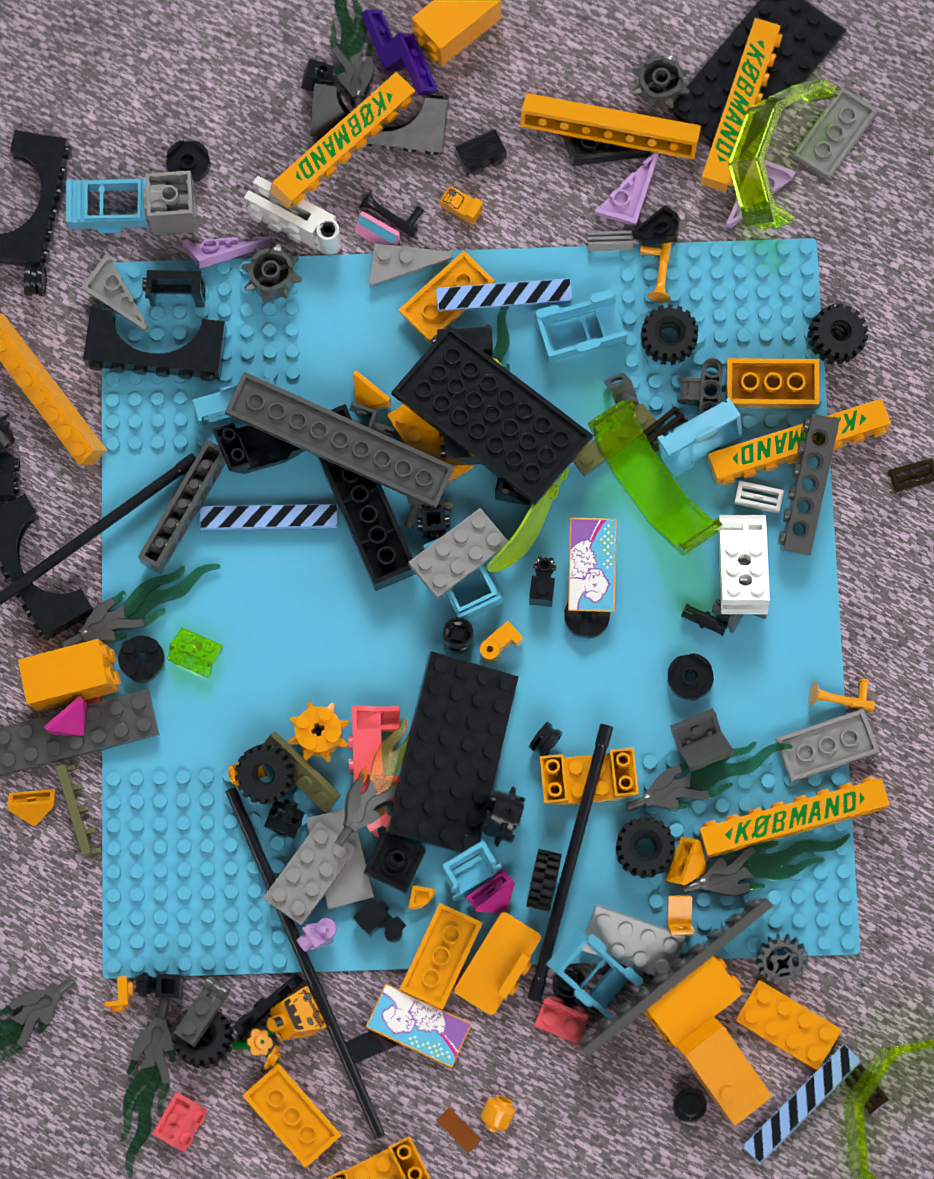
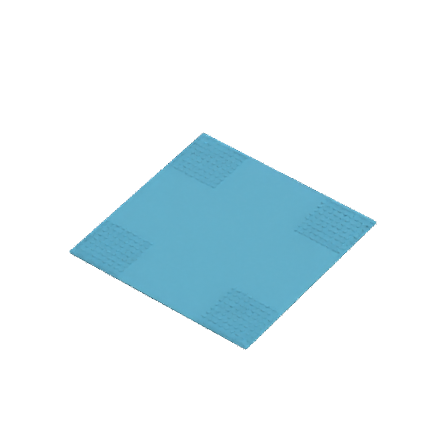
[102,238,860,979]

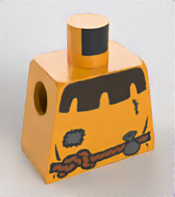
[267,986,327,1040]

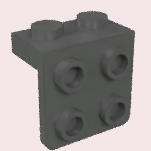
[670,708,733,771]

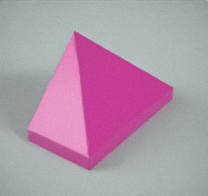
[44,696,87,736]
[466,869,515,913]

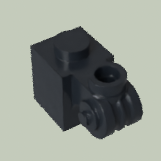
[0,452,21,501]
[529,556,557,607]
[352,898,407,943]
[134,972,184,999]

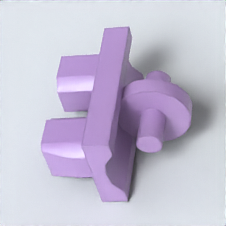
[297,918,337,951]

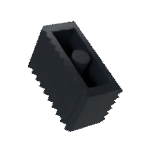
[455,129,506,176]

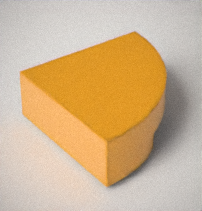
[408,885,436,910]

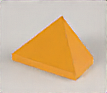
[353,370,391,410]
[7,789,56,826]
[665,837,707,885]

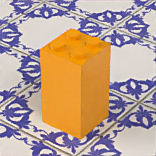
[411,0,501,67]
[18,639,121,712]
[643,955,743,1048]

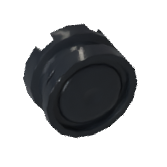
[24,265,47,297]
[528,722,563,756]
[552,965,585,1000]
[673,1088,707,1123]

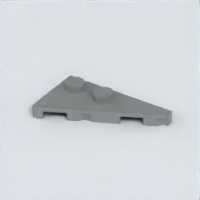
[369,243,453,287]
[81,254,149,332]

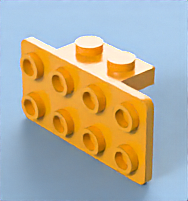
[454,912,541,1015]

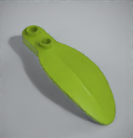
[486,468,569,572]

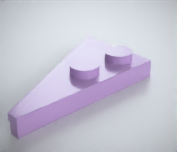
[595,152,659,227]
[725,156,795,229]
[182,236,271,269]

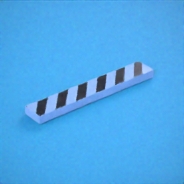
[435,278,572,312]
[200,504,338,531]
[743,1044,862,1164]

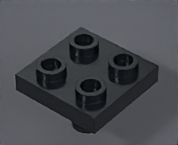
[363,830,426,894]

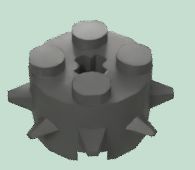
[632,54,690,108]
[241,244,302,303]

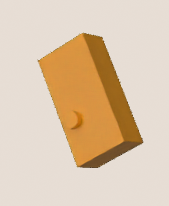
[726,358,819,409]
[675,1016,772,1126]

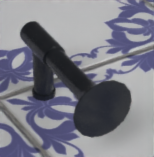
[359,190,424,238]

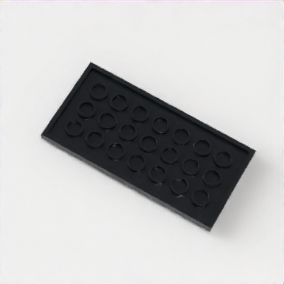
[669,0,846,160]
[391,325,593,506]
[385,651,519,857]

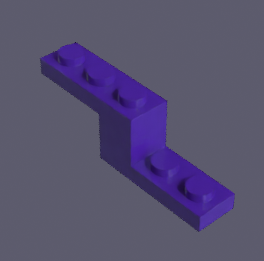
[361,9,438,95]

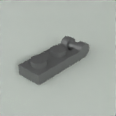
[174,977,231,1047]

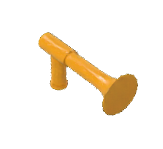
[640,242,671,303]
[808,679,875,712]

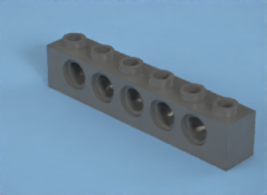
[778,414,840,556]
[138,440,226,574]

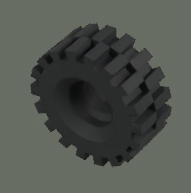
[641,304,698,365]
[807,304,868,365]
[235,743,298,804]
[615,816,676,878]
[526,849,562,912]
[171,1009,235,1069]

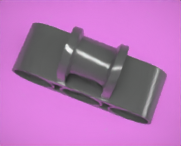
[677,358,723,415]

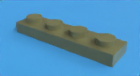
[573,403,657,477]
[264,731,341,813]

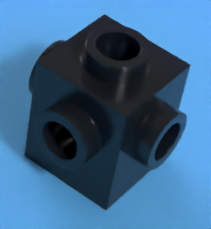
[301,58,336,93]
[417,506,450,541]
[264,799,305,838]

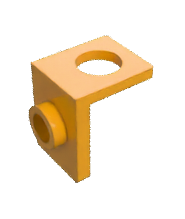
[667,896,695,935]

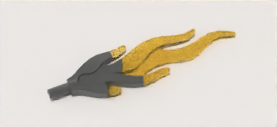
[335,718,411,847]

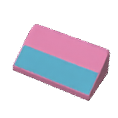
[355,211,400,246]

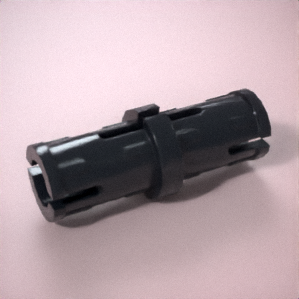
[681,604,728,636]

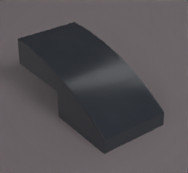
[346,1031,400,1064]

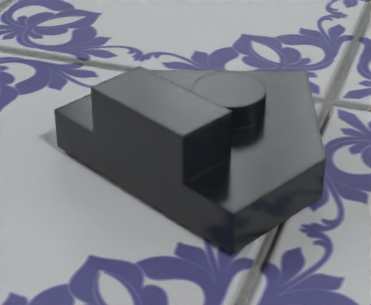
[631,205,680,246]

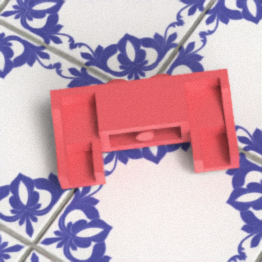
[348,706,400,802]

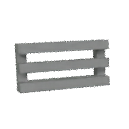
[587,230,633,252]

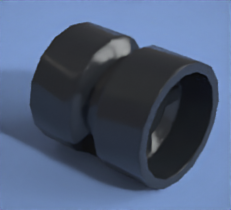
[443,617,474,654]

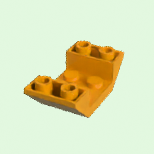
[540,748,639,805]
[326,1136,431,1179]

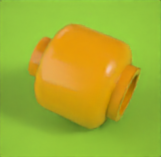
[480,1095,515,1133]

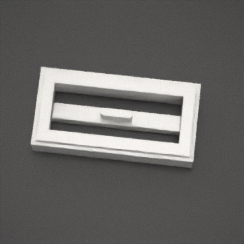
[734,480,784,514]

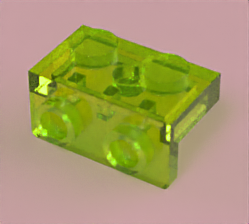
[167,627,224,678]

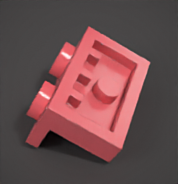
[534,996,589,1044]
[152,1092,208,1152]

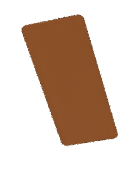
[437,1108,481,1153]

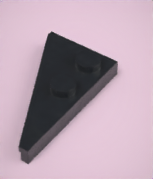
[562,135,648,166]
[232,973,303,1038]

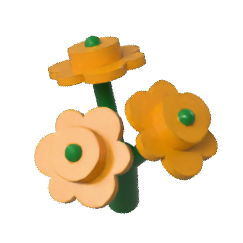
[232,1016,284,1070]

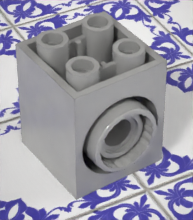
[143,171,198,235]

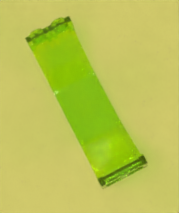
[728,78,840,230]
[587,399,723,556]
[843,1037,934,1179]

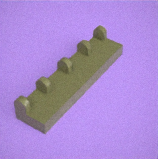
[56,764,102,858]

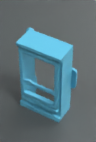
[66,177,149,233]
[536,290,627,364]
[192,377,274,426]
[657,398,743,477]
[423,537,504,620]
[442,840,502,902]
[546,928,643,1019]

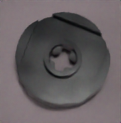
[166,140,211,183]
[564,603,610,639]
[118,636,165,683]
[667,653,714,701]

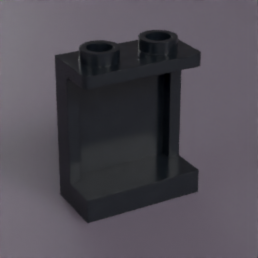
[142,270,206,307]

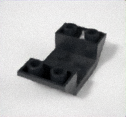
[212,423,305,474]

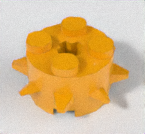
[288,702,350,763]

